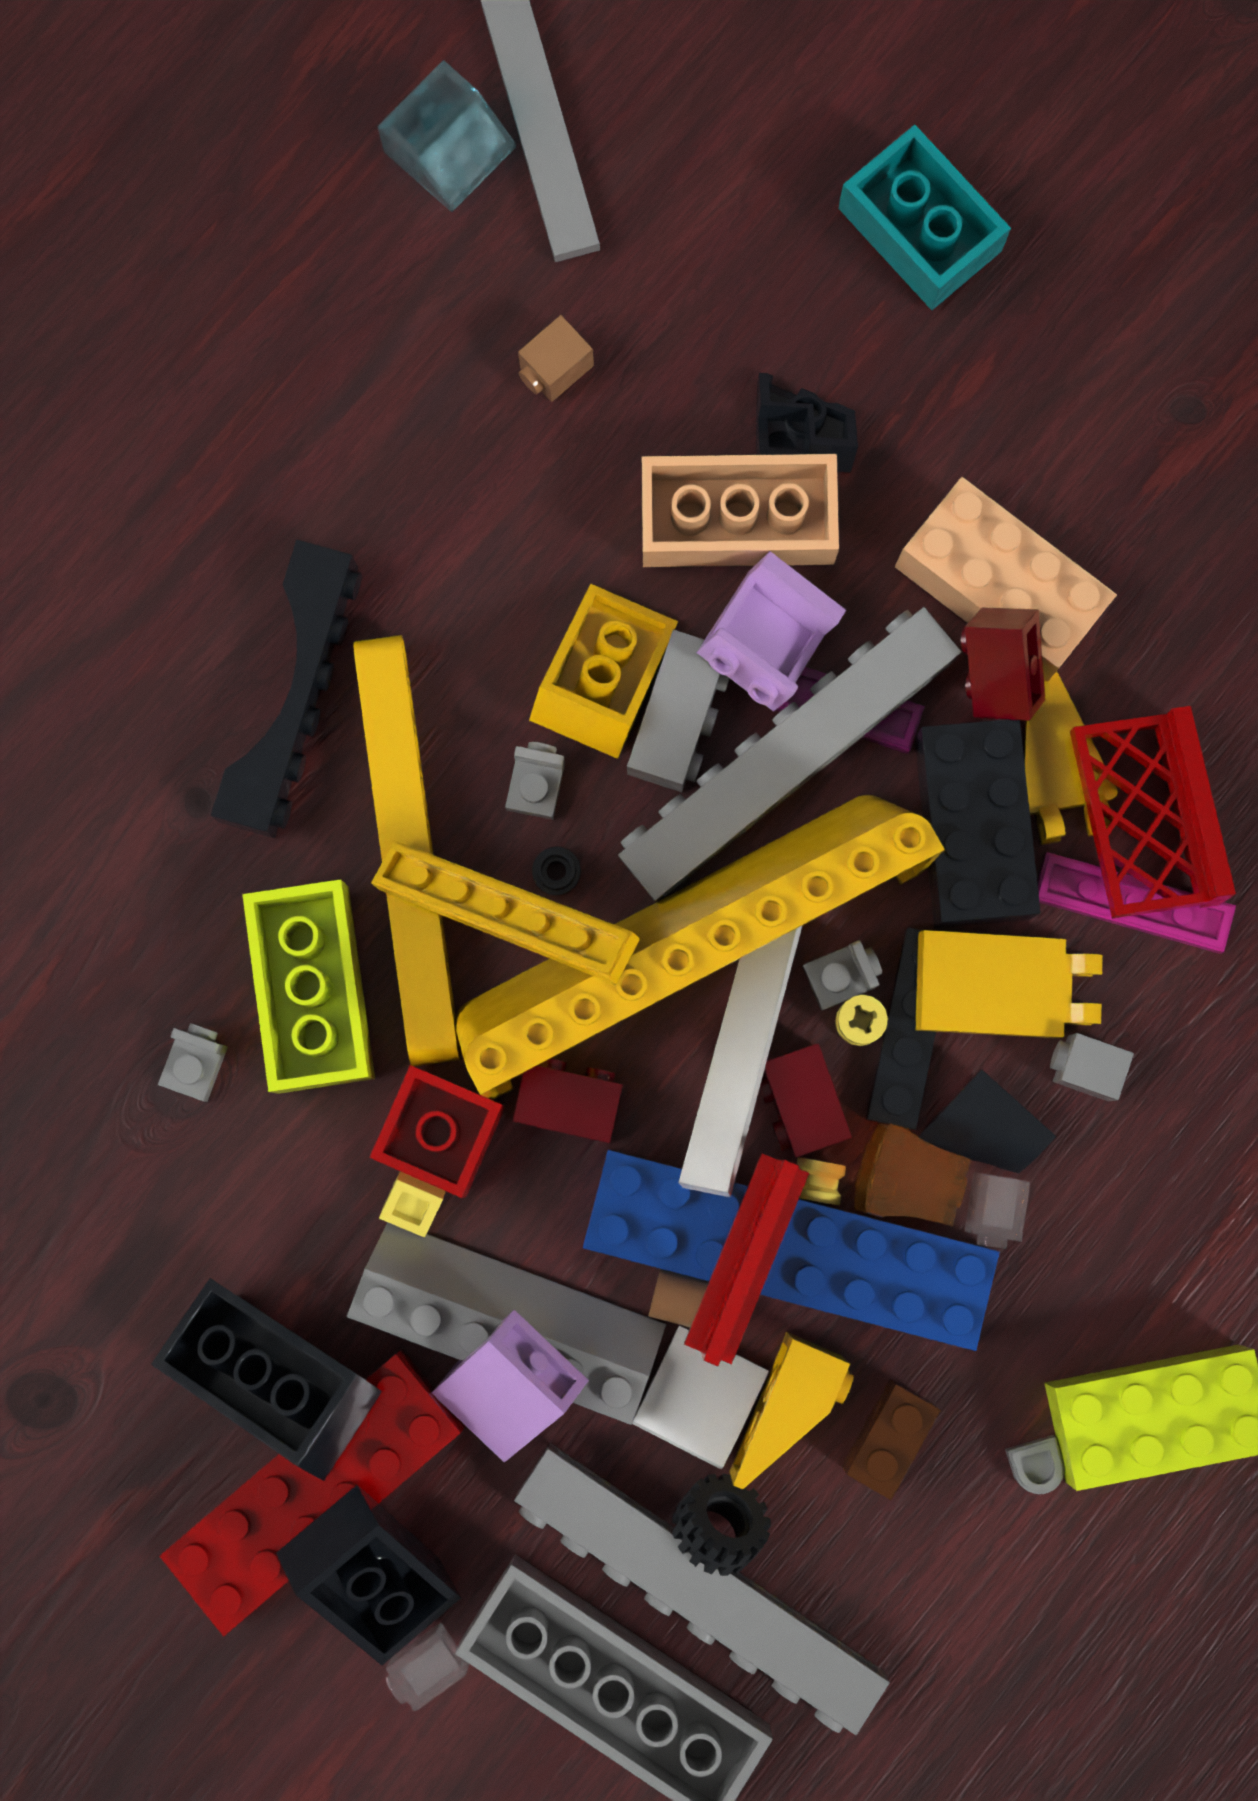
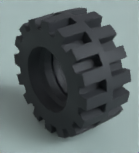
[672,1473,771,1576]

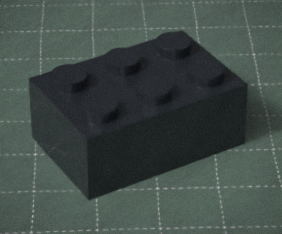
[276,1485,461,1665]

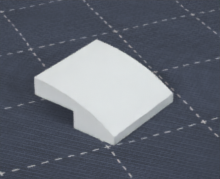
[632,1326,769,1469]

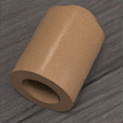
[648,1269,709,1327]

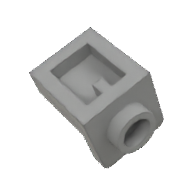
[505,742,565,820]
[802,940,882,1011]
[158,1023,228,1102]

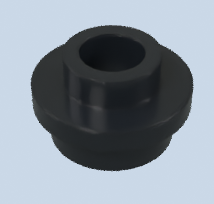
[532,847,581,896]

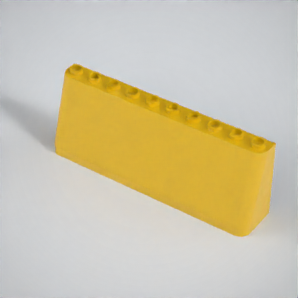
[455,795,945,1100]

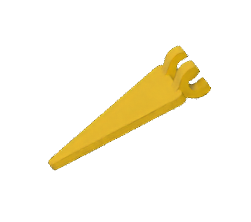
[1024,671,1118,845]

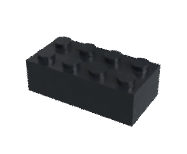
[915,719,1041,928]
[151,1278,382,1481]

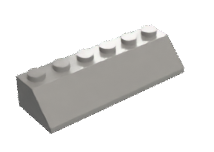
[347,1222,666,1425]

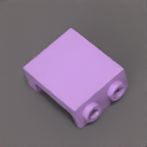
[697,551,846,712]
[431,1310,589,1462]

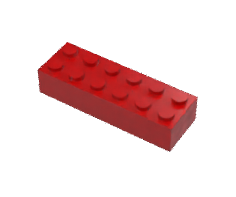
[159,1349,465,1637]

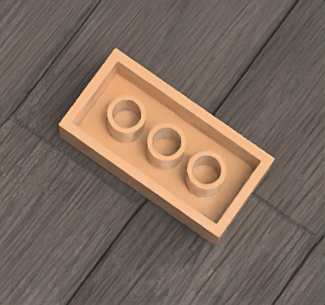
[642,454,839,567]
[895,477,1117,682]

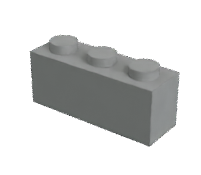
[627,630,730,792]

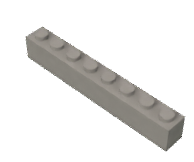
[618,607,961,902]
[514,1443,890,1735]

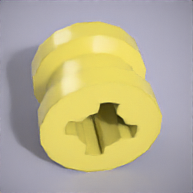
[835,995,888,1046]
[796,1157,846,1206]

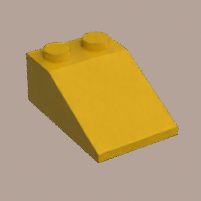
[529,583,678,759]
[729,1332,854,1489]

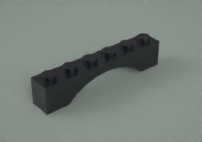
[211,539,362,839]

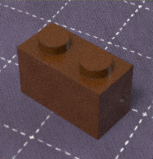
[841,1379,941,1501]

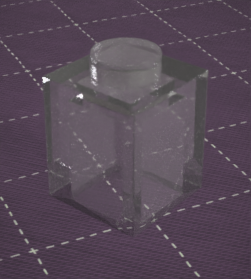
[965,1173,1030,1249]
[386,1622,469,1712]

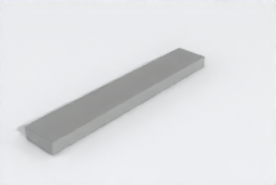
[481,0,600,262]

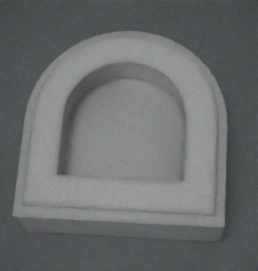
[1005,1435,1064,1494]

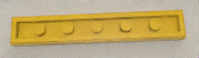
[371,840,640,985]

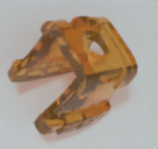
[854,1123,971,1226]

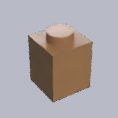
[518,315,594,402]

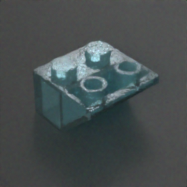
[378,60,516,212]

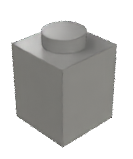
[1050,1033,1134,1102]

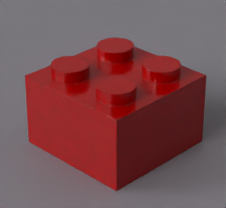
[369,1065,506,1198]

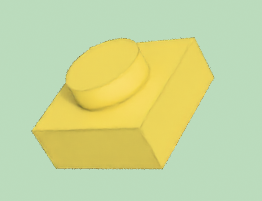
[379,1171,445,1238]

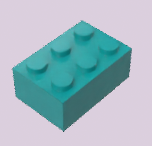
[838,125,1011,310]

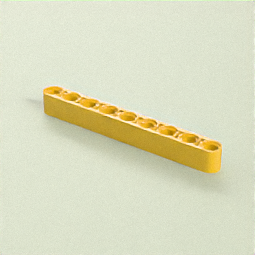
[353,635,461,1067]

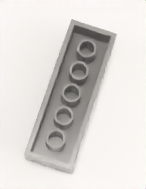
[455,1554,773,1801]

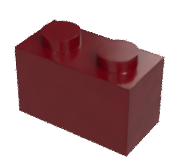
[961,607,1046,721]
[759,1043,852,1158]
[512,1059,623,1144]

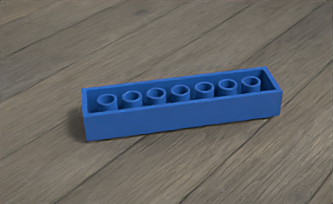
[583,1150,1000,1351]

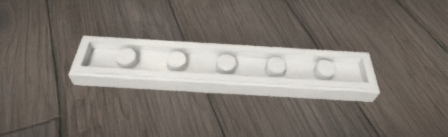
[679,926,802,1197]

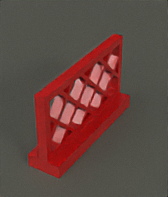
[1069,706,1236,919]
[684,1153,809,1366]

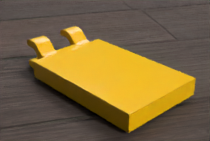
[916,930,1103,1038]

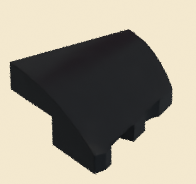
[756,373,858,473]
[914,1069,1057,1174]

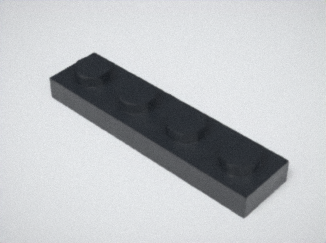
[866,928,936,1130]

